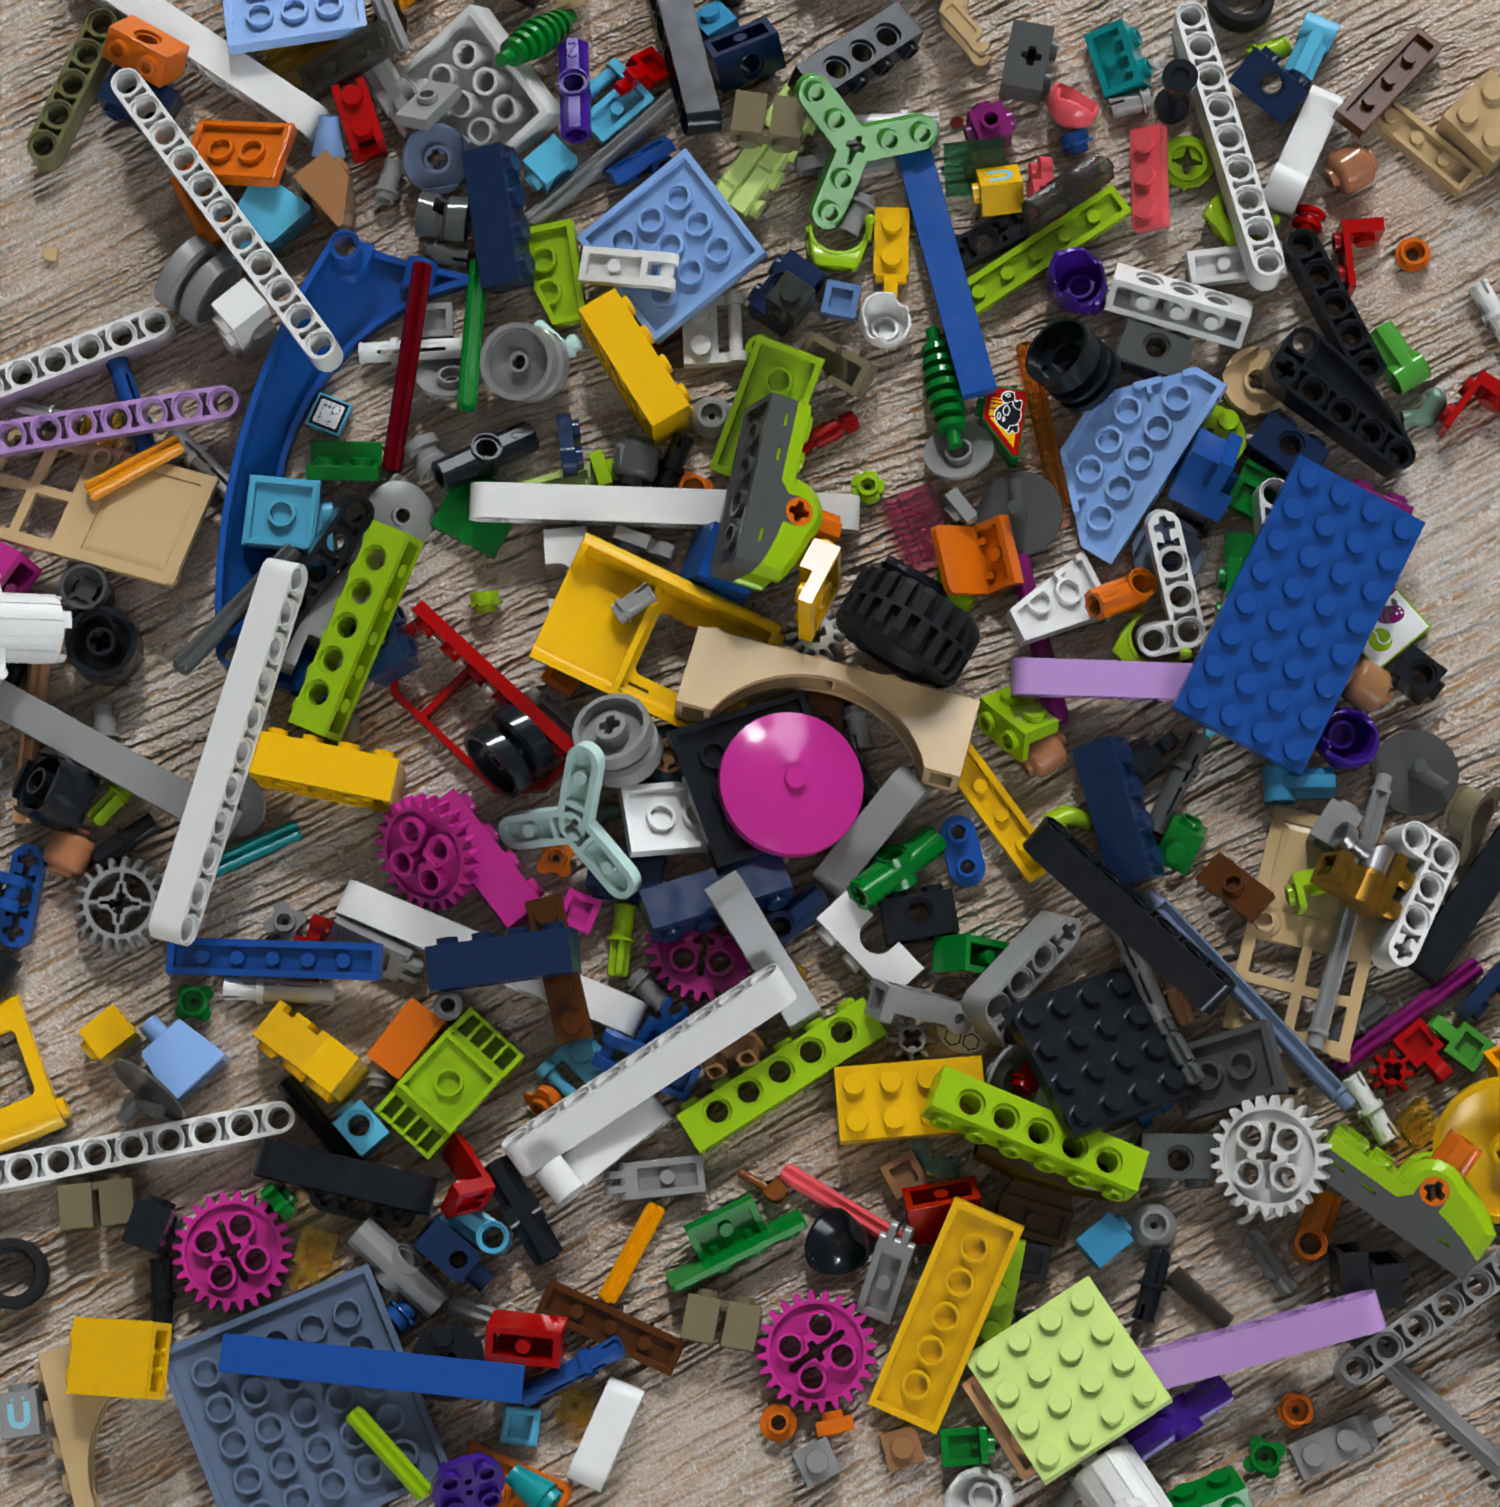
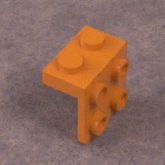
[931,514,1024,596]

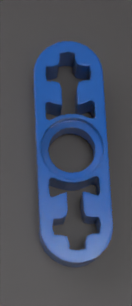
[0,844,47,950]

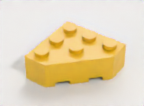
[253,999,369,1105]

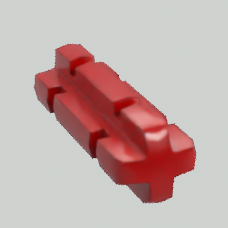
[802,411,860,455]

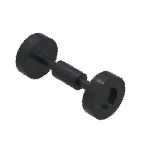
[1153,59,1198,124]

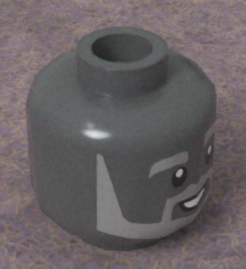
[612,434,661,487]

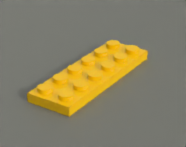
[867,1196,1025,1434]

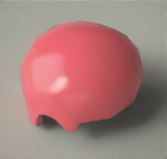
[1047,82,1099,130]

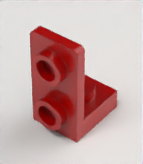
[1331,217,1385,297]
[1437,370,1500,438]
[440,1132,496,1219]

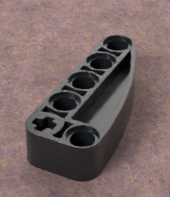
[1259,326,1416,478]

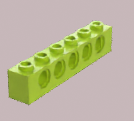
[288,520,425,742]
[676,997,887,1155]
[921,1065,1150,1202]

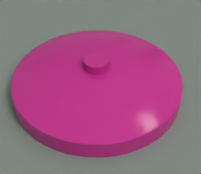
[717,712,864,858]

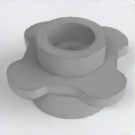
[263,901,307,941]

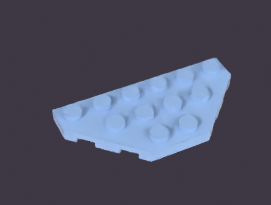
[1059,367,1228,568]

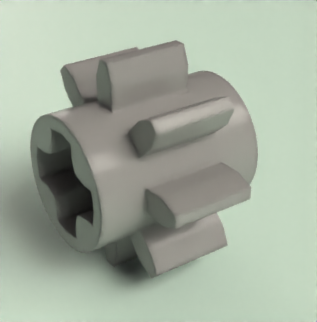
[888,1017,935,1061]

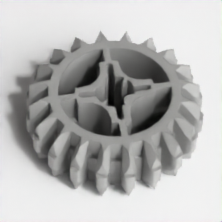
[72,856,163,956]

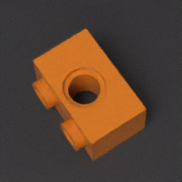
[102,15,190,88]

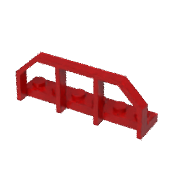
[390,600,575,794]

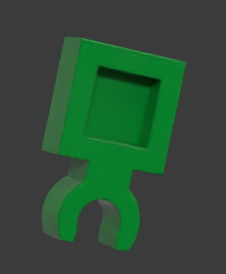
[260,1182,299,1222]

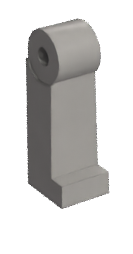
[864,978,972,1034]

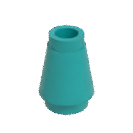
[505,1464,563,1507]

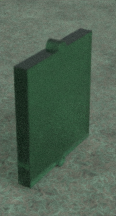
[941,137,1009,198]

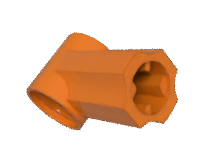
[1084,567,1158,621]
[1289,1190,1343,1265]

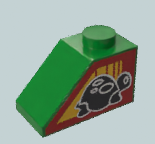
[975,385,1029,468]
[932,934,1010,979]

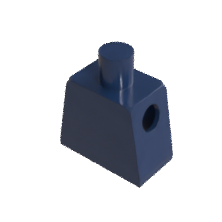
[411,1215,494,1292]

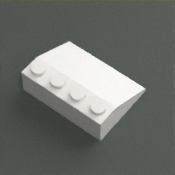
[398,4,560,155]

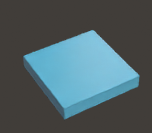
[241,474,323,553]

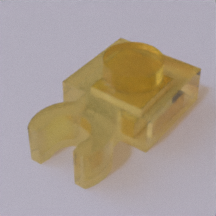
[290,1225,341,1290]

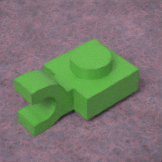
[1426,1014,1494,1074]

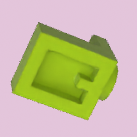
[1284,866,1332,916]

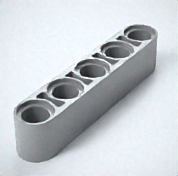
[704,870,824,1034]

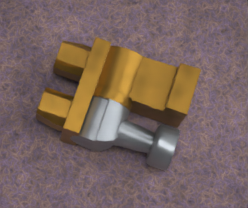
[1309,822,1416,922]

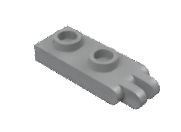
[327,914,424,984]
[604,1155,706,1201]
[855,1220,917,1325]

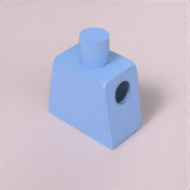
[139,1015,230,1104]

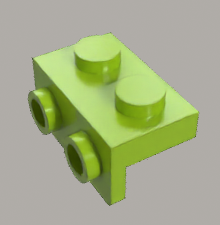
[977,686,1059,762]

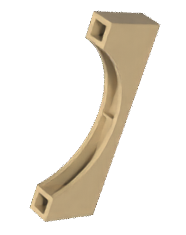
[674,626,980,792]
[34,1345,114,1507]

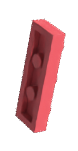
[1130,123,1170,234]

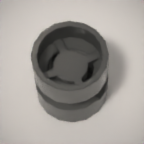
[415,191,471,243]
[60,563,115,616]

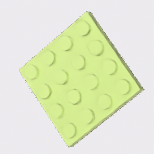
[967,1275,1173,1485]

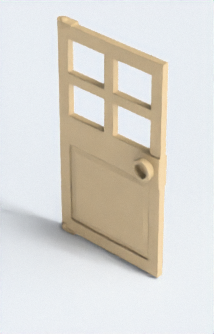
[0,428,220,590]
[1221,804,1387,1063]

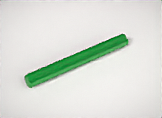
[456,258,486,413]

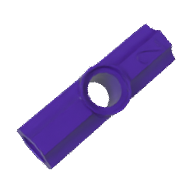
[557,37,592,144]
[1123,1375,1235,1462]

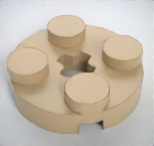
[1221,346,1284,419]

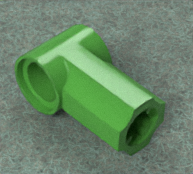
[1370,321,1432,396]

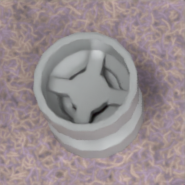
[404,432,447,481]

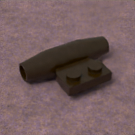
[973,1137,1111,1249]

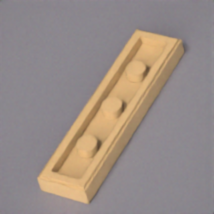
[1371,99,1481,198]

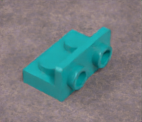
[1084,18,1154,99]

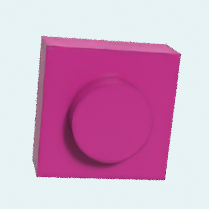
[563,887,604,936]

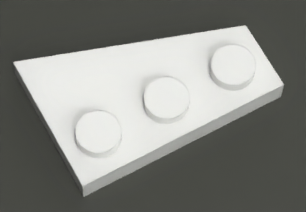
[1005,550,1101,647]

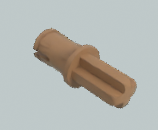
[1160,974,1195,1027]

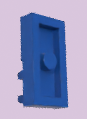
[603,136,676,187]

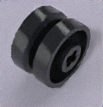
[463,703,556,798]

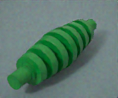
[495,9,577,67]
[921,327,966,450]

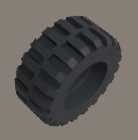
[836,567,980,688]

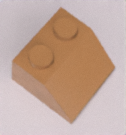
[293,150,356,251]

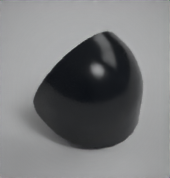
[805,1208,870,1275]

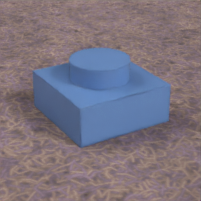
[820,279,862,323]

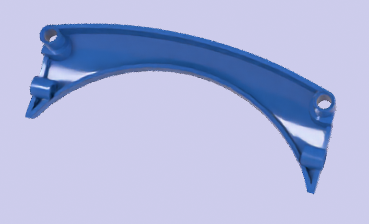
[215,229,469,702]

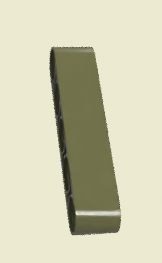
[27,8,118,172]

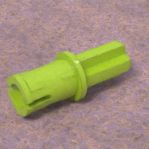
[86,784,133,827]
[607,904,637,978]

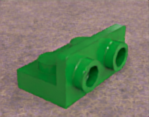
[306,440,382,481]

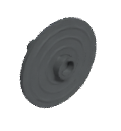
[978,471,1063,555]
[1371,730,1459,816]
[113,1058,185,1127]

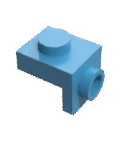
[695,0,740,40]

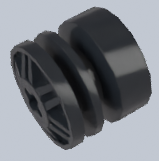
[1025,317,1122,413]

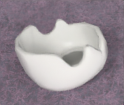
[858,292,912,349]

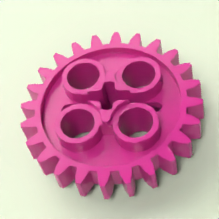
[375,793,482,912]
[645,929,751,1004]
[171,1190,294,1313]
[756,1290,878,1413]

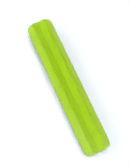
[346,1406,431,1500]

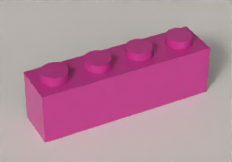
[438,788,545,929]

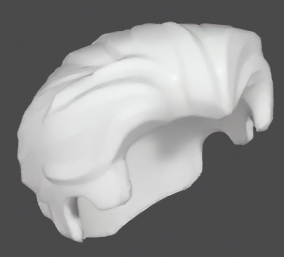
[944,1466,1015,1507]

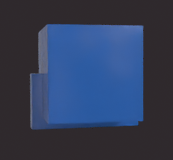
[1167,427,1243,523]
[680,521,751,606]

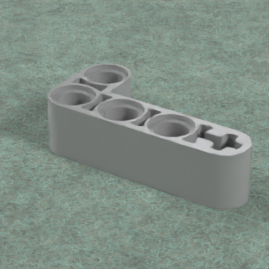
[812,765,934,898]
[962,909,1081,1049]

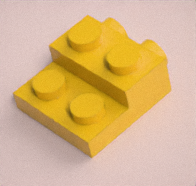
[794,538,841,643]

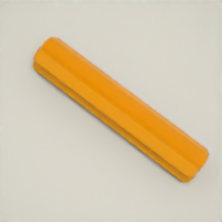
[84,435,185,501]
[598,1201,665,1306]

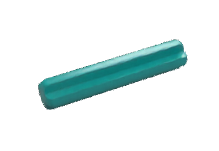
[215,820,302,877]

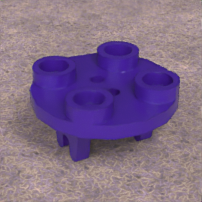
[430,1451,506,1507]

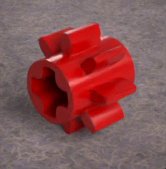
[1365,1049,1414,1097]

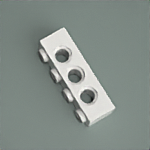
[1104,262,1254,349]

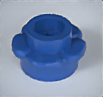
[1059,128,1093,156]
[387,1300,417,1335]

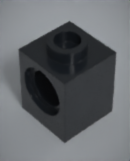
[1390,644,1448,706]

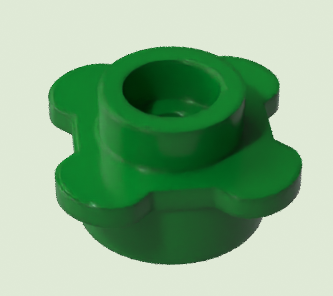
[175,984,214,1022]
[1243,1436,1285,1479]

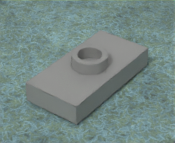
[395,80,462,131]

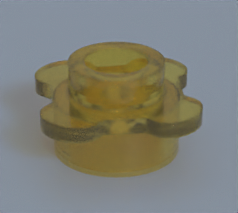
[555,1386,597,1428]

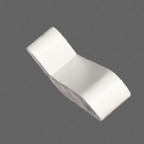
[1264,85,1345,217]
[1134,509,1205,657]
[1370,821,1460,971]
[534,1095,672,1208]

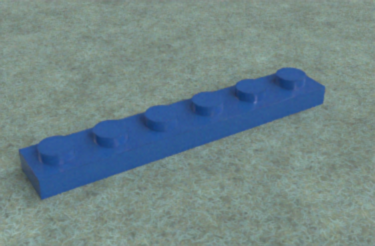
[166,938,384,981]

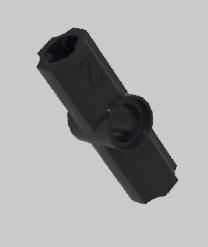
[431,421,539,492]
[484,1154,564,1267]

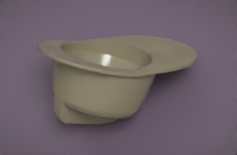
[1444,785,1500,868]

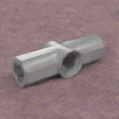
[357,48,415,141]
[346,1217,451,1319]

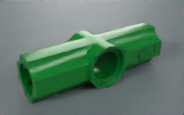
[847,825,947,910]

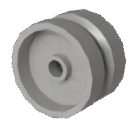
[154,236,242,328]
[479,322,570,404]
[572,693,663,788]

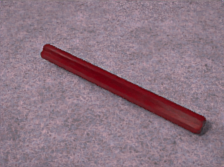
[382,261,432,472]

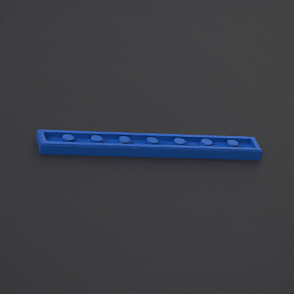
[896,147,997,401]
[218,1333,526,1404]

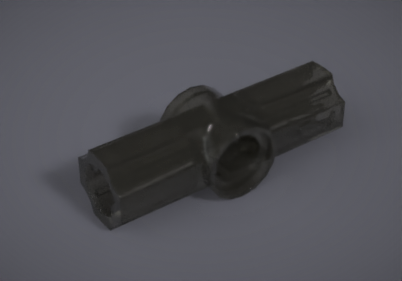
[1021,153,1115,229]

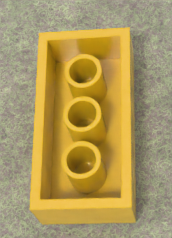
[578,288,692,446]
[248,727,406,813]
[833,1055,984,1146]

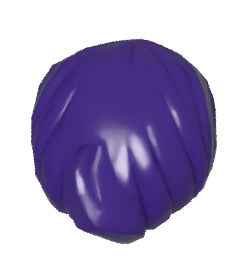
[1046,247,1108,315]
[1316,707,1380,770]

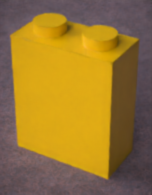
[65,1317,172,1401]

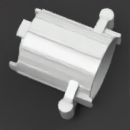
[0,574,72,683]
[1069,1438,1174,1507]

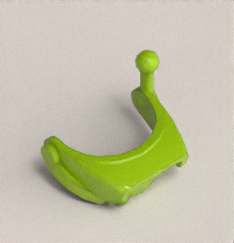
[1201,190,1280,246]
[805,214,876,273]
[1111,611,1192,663]

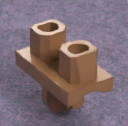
[701,1028,767,1081]

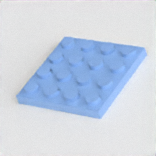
[223,0,369,55]
[577,148,769,345]

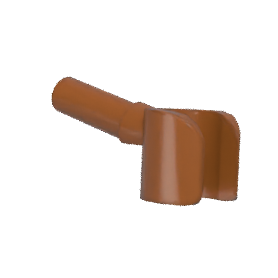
[738,1169,790,1204]

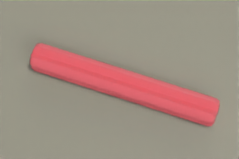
[779,1163,903,1240]

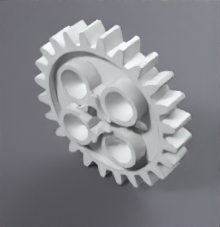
[1210,1095,1333,1218]

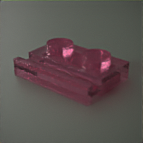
[882,482,948,567]

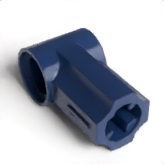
[766,882,831,949]

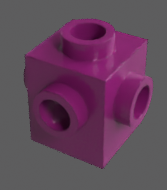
[963,100,1016,158]

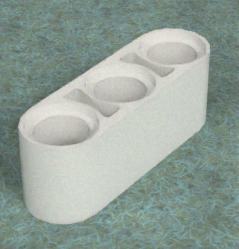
[566,1376,645,1493]

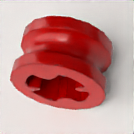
[1291,204,1327,235]

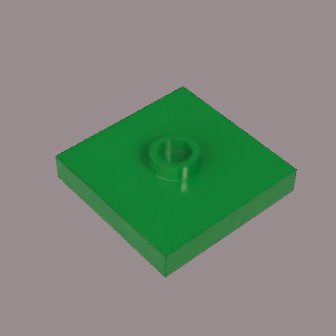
[430,478,514,559]

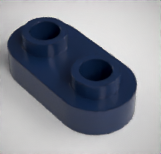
[557,413,584,477]
[1453,959,1500,1021]

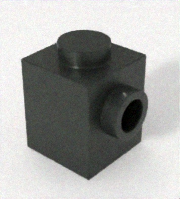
[765,270,816,331]

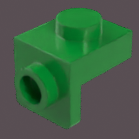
[1159,813,1208,876]
[939,1426,995,1467]

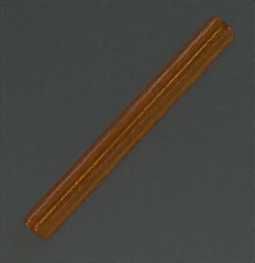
[1016,341,1071,510]

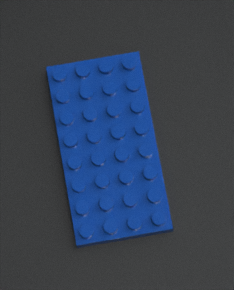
[1171,454,1425,777]

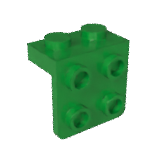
[1165,1465,1253,1507]

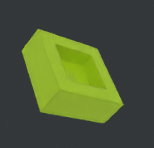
[588,449,618,486]

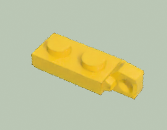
[873,207,910,299]

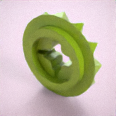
[1167,136,1214,191]

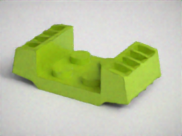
[374,1006,525,1160]

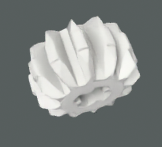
[785,609,845,662]

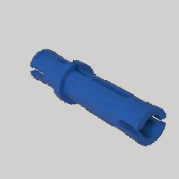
[105,356,156,454]
[522,1335,627,1408]

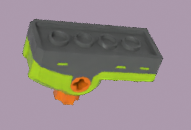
[709,392,843,591]
[1321,1120,1497,1280]

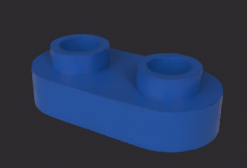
[939,815,985,888]

